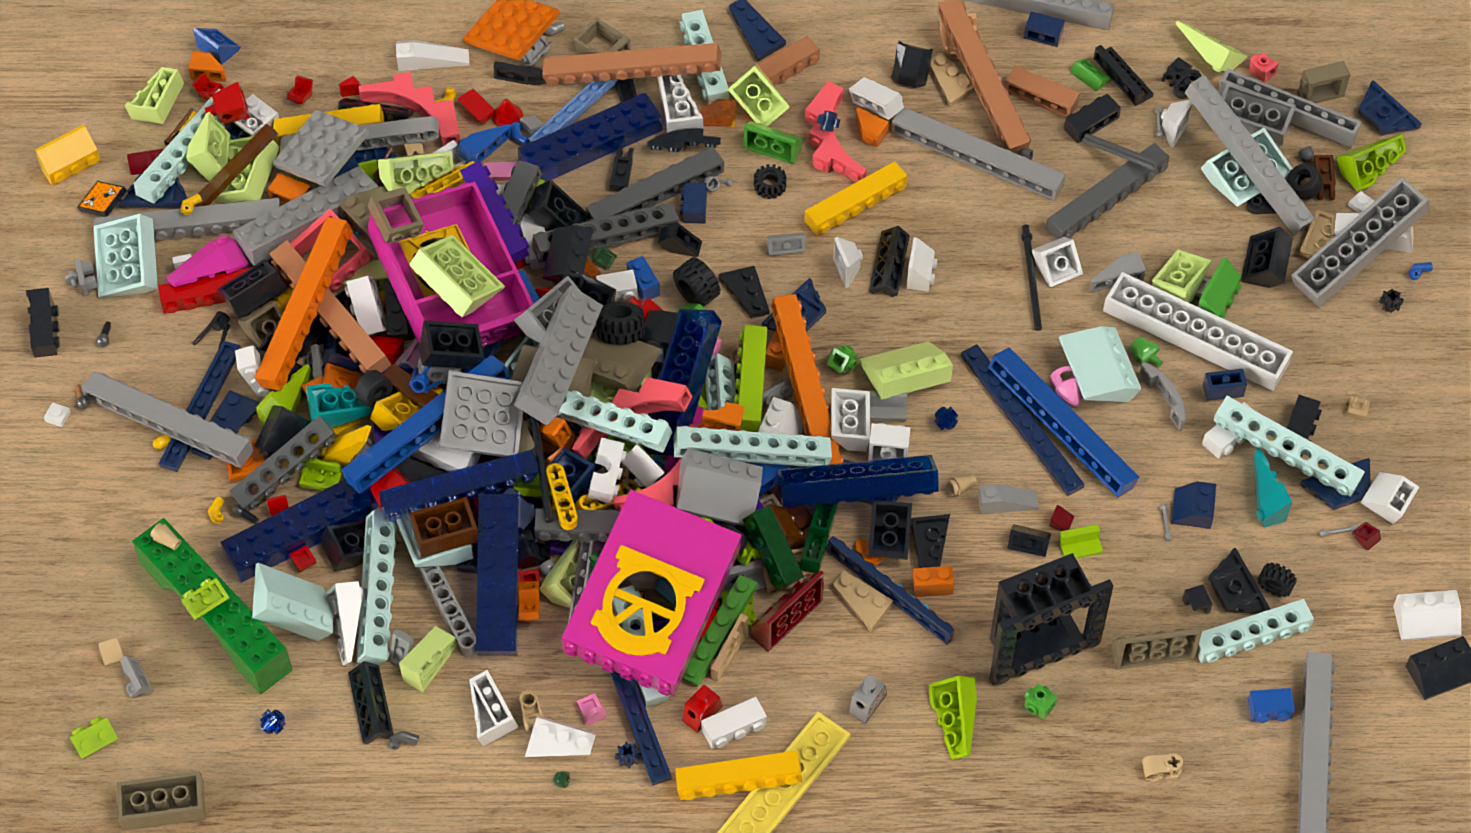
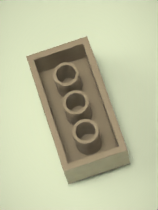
[117,771,206,830]

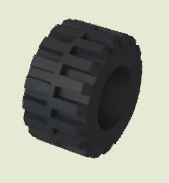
[673,257,721,307]
[597,301,645,345]

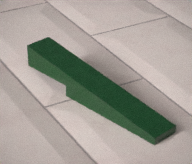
[800,475,845,573]

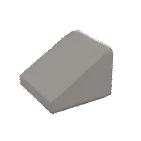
[520,115,544,136]

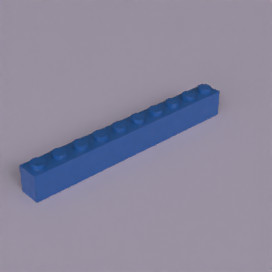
[988,347,1139,498]
[341,355,510,494]

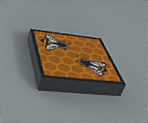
[77,181,127,217]

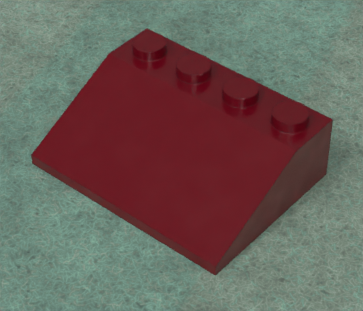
[751,570,824,652]

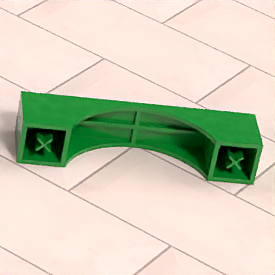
[132,518,293,694]

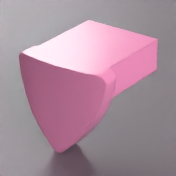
[577,693,607,725]

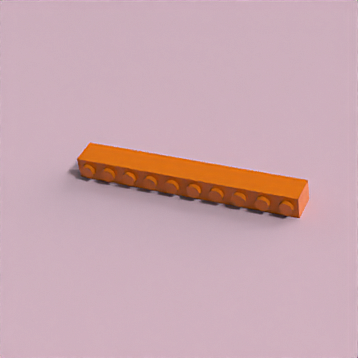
[254,217,353,391]
[771,294,844,477]

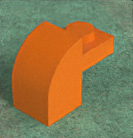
[518,581,540,622]

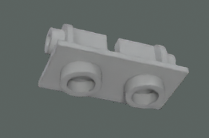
[520,35,553,67]
[762,378,794,410]

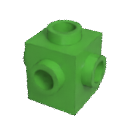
[826,345,859,373]
[1024,684,1058,720]

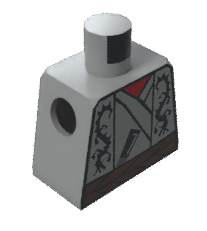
[849,675,887,723]

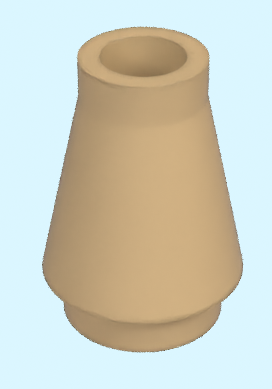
[947,474,977,496]
[150,523,181,550]

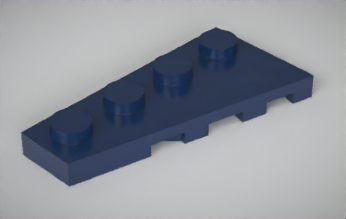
[729,0,786,62]
[191,390,260,460]

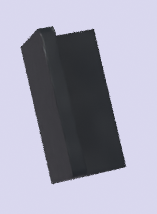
[1007,524,1051,557]

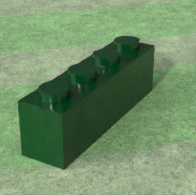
[742,506,804,591]

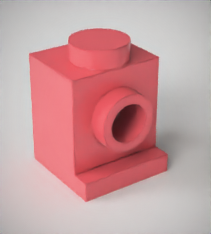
[1249,53,1279,83]

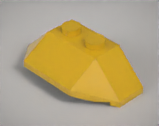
[410,161,475,199]

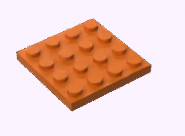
[463,0,560,61]

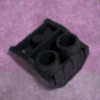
[891,41,933,88]

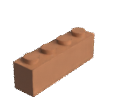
[750,35,820,86]
[1005,66,1080,117]

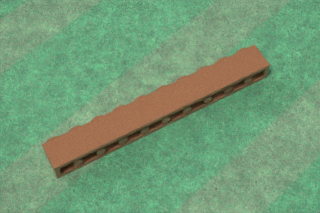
[937,0,1031,154]
[542,43,722,86]
[269,240,391,374]

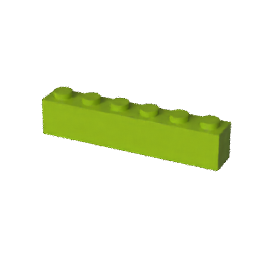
[734,325,767,432]

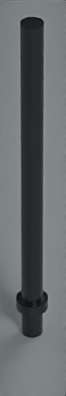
[1021,224,1042,331]
[529,416,553,523]

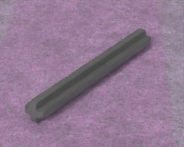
[1082,133,1158,170]

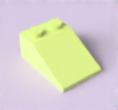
[727,64,790,126]
[186,112,230,181]
[1152,250,1211,303]

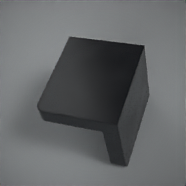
[1182,584,1213,614]

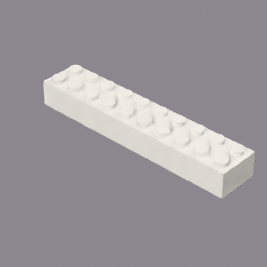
[1103,272,1293,391]

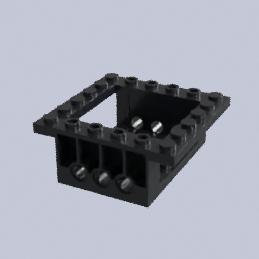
[989,553,1114,685]

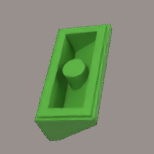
[1070,59,1111,91]

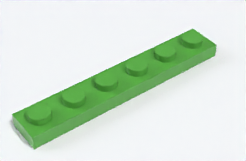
[682,575,758,687]

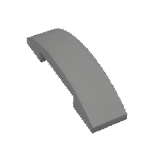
[1139,362,1185,431]

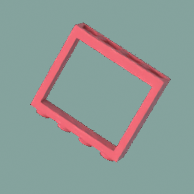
[290,209,373,293]

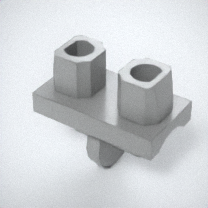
[65,258,98,296]

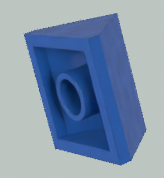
[193,28,241,65]

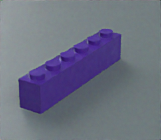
[460,160,530,263]

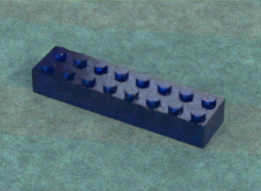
[518,92,663,182]
[641,309,722,456]
[378,449,539,521]
[777,455,939,508]
[220,480,379,583]
[476,494,520,656]

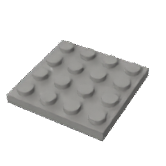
[272,110,370,187]
[439,371,524,459]

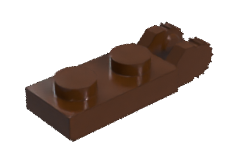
[1313,155,1336,200]

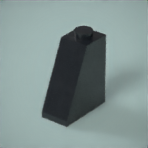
[254,405,311,457]

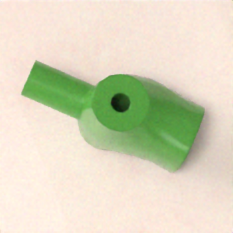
[1129,336,1163,367]

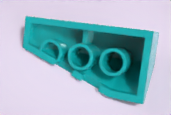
[306,384,374,428]
[1253,448,1292,528]

